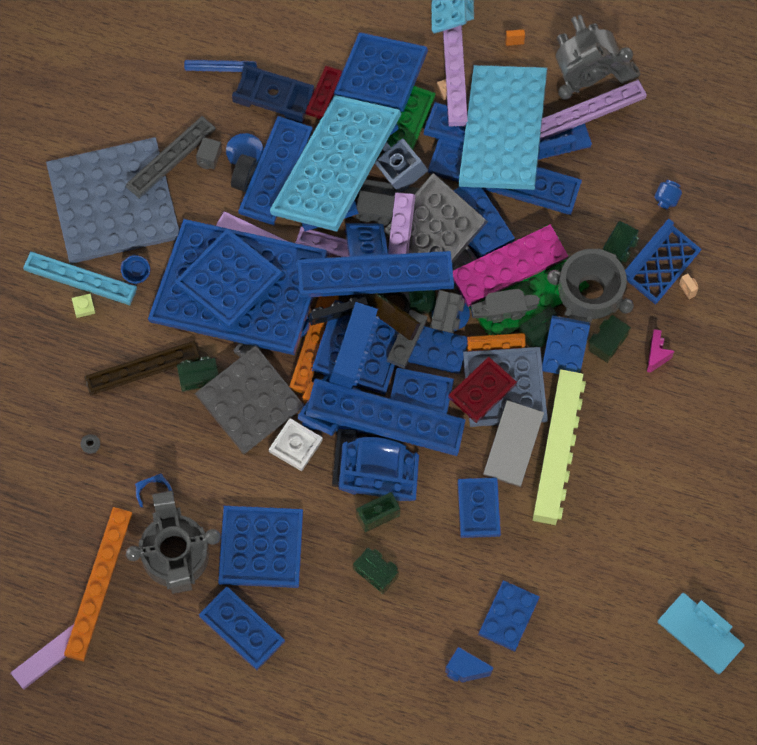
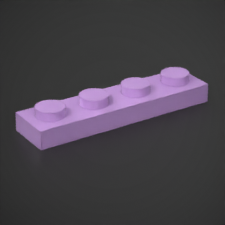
[388,193,416,255]

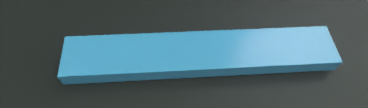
[23,251,137,305]

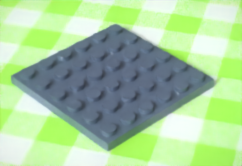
[46,137,179,264]

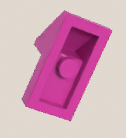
[647,330,674,372]

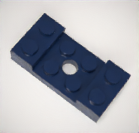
[232,65,314,123]

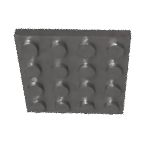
[384,173,488,263]
[195,346,304,455]

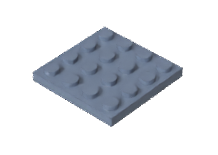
[463,347,548,427]

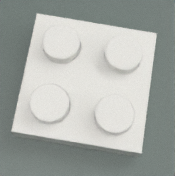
[269,418,323,471]

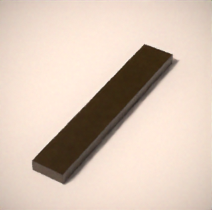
[348,293,421,340]
[84,340,201,396]

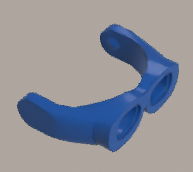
[135,474,174,508]

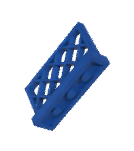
[625,219,702,305]

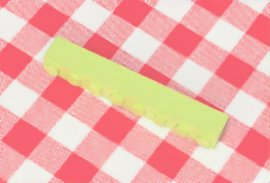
[532,370,586,525]

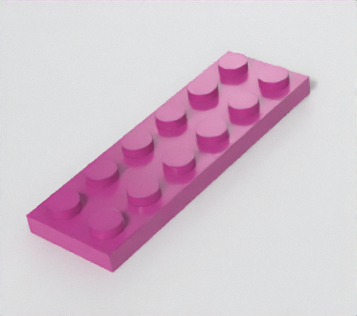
[453,224,569,307]

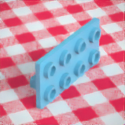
[432,0,474,33]
[658,593,744,674]

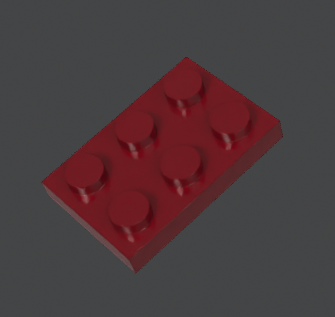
[448,357,517,423]

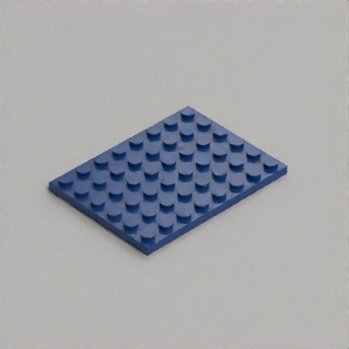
[148,219,328,355]

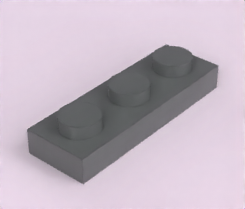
[387,310,428,369]

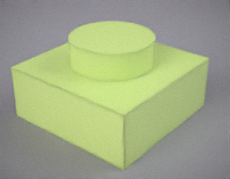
[72,294,95,318]

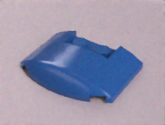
[338,437,419,501]

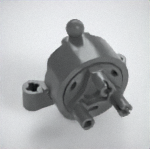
[556,15,640,99]

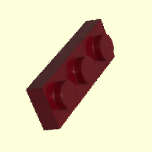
[306,65,343,119]

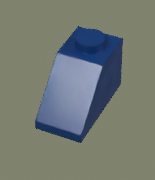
[445,647,493,683]

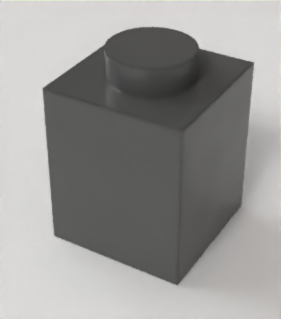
[196,137,222,170]

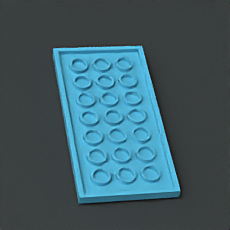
[459,65,547,190]
[270,95,401,231]

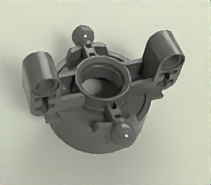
[547,248,634,324]
[125,491,221,594]

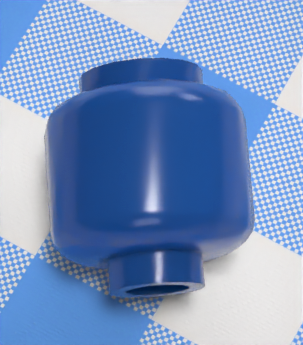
[654,180,682,209]

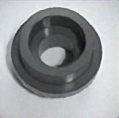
[81,434,100,454]

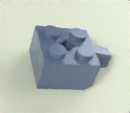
[375,139,429,193]

